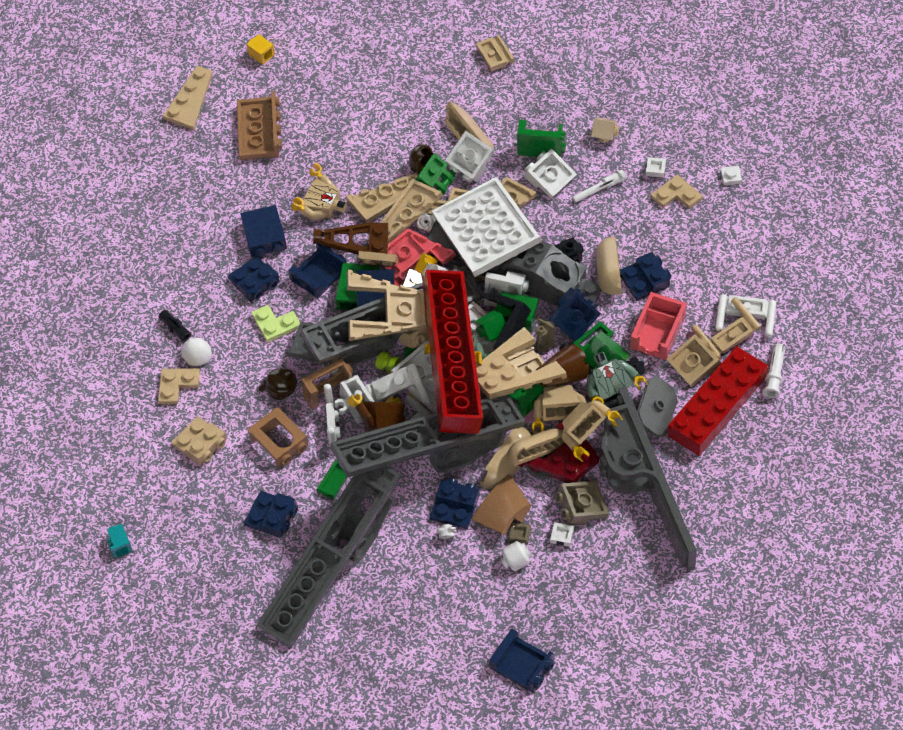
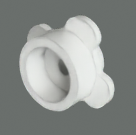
[416,212,436,232]
[436,524,457,539]

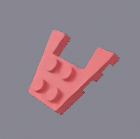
[386,228,456,286]

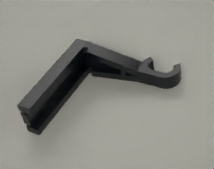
[476,282,531,350]

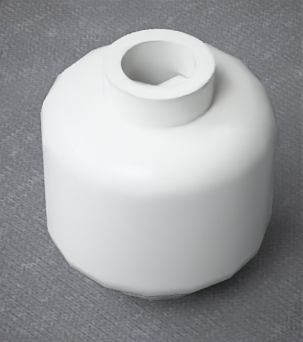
[500,541,532,571]

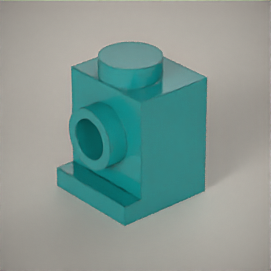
[106,524,133,559]

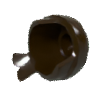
[409,144,433,174]
[258,368,298,400]

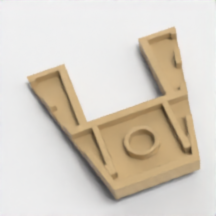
[347,270,426,341]
[476,327,567,399]

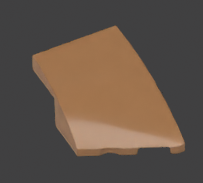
[472,475,532,535]

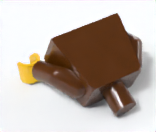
[347,394,406,432]

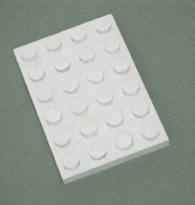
[432,177,542,277]

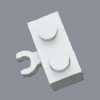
[334,375,374,424]

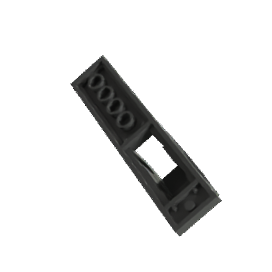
[427,221,602,307]
[300,265,483,364]
[599,386,697,571]
[330,395,525,478]
[257,466,402,648]

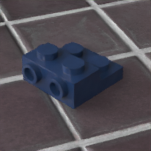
[620,252,671,301]
[227,256,280,302]
[549,287,601,341]
[430,478,480,529]
[244,490,298,538]

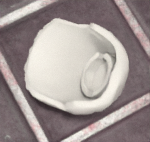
[181,337,212,366]

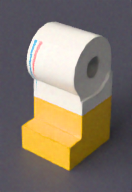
[414,253,448,276]

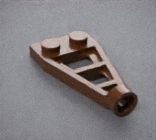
[313,222,388,255]

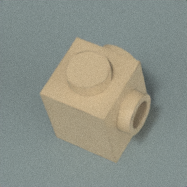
[591,117,620,143]

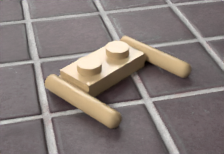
[691,297,761,356]

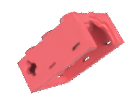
[630,292,687,360]

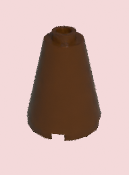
[535,344,589,387]

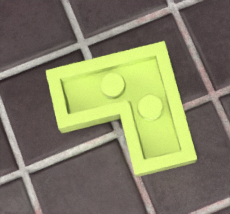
[251,305,300,343]

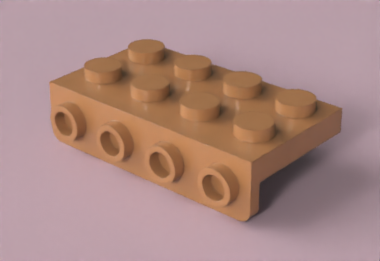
[237,91,282,160]

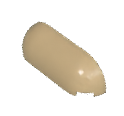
[445,101,494,149]
[595,236,622,295]
[480,427,531,489]
[507,428,564,466]

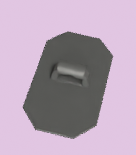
[637,377,677,438]

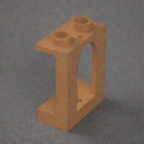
[301,358,353,410]
[247,407,309,468]

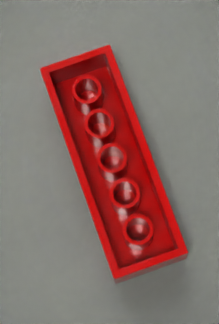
[668,346,769,456]

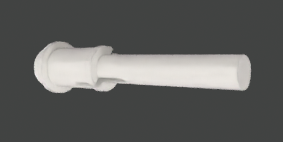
[572,170,626,203]

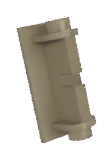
[536,318,555,353]

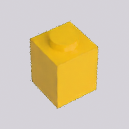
[246,34,275,65]

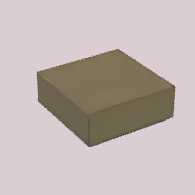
[508,522,531,545]

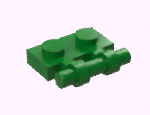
[415,153,456,195]

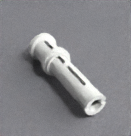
[762,343,786,398]

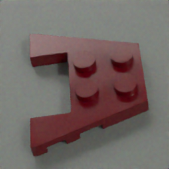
[518,421,599,483]

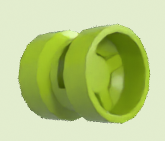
[375,351,401,374]

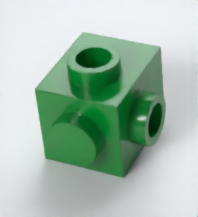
[474,310,506,341]

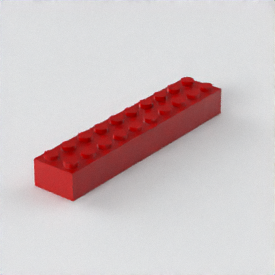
[422,270,483,434]

